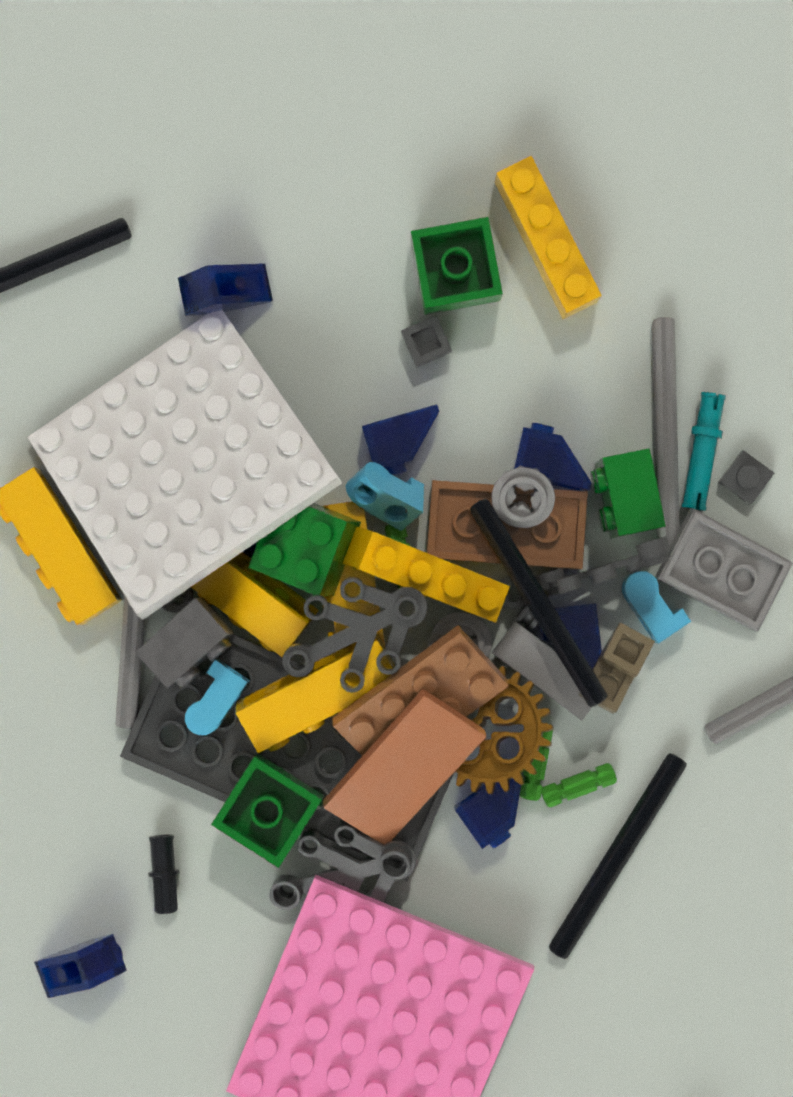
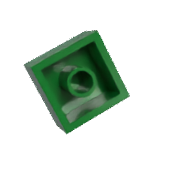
[410,217,503,315]
[590,448,666,539]
[248,503,361,597]
[211,753,324,868]

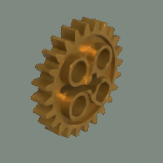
[452,666,554,794]

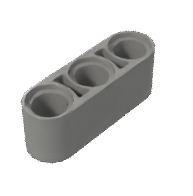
[492,622,592,721]

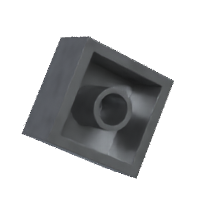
[135,598,234,689]

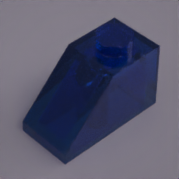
[177,263,273,316]
[362,404,439,476]
[513,423,592,491]
[542,603,602,668]
[454,771,524,849]
[34,934,127,998]

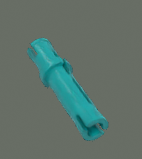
[681,392,726,511]

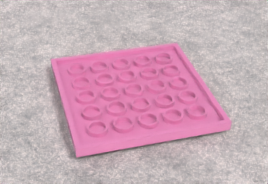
[226,874,534,1097]

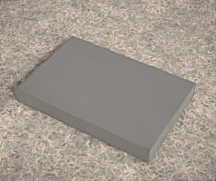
[655,509,793,632]

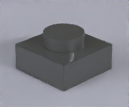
[401,315,452,368]
[719,450,774,505]

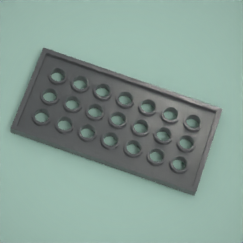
[120,634,453,881]

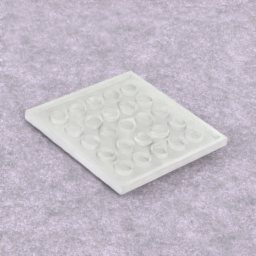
[27,306,342,620]

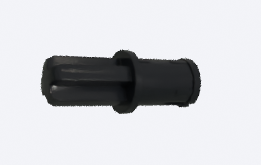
[148,834,180,914]

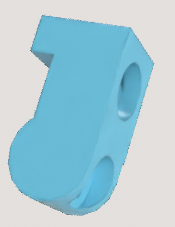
[346,462,424,531]
[622,571,691,643]
[185,659,250,735]

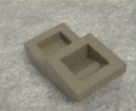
[579,622,655,714]

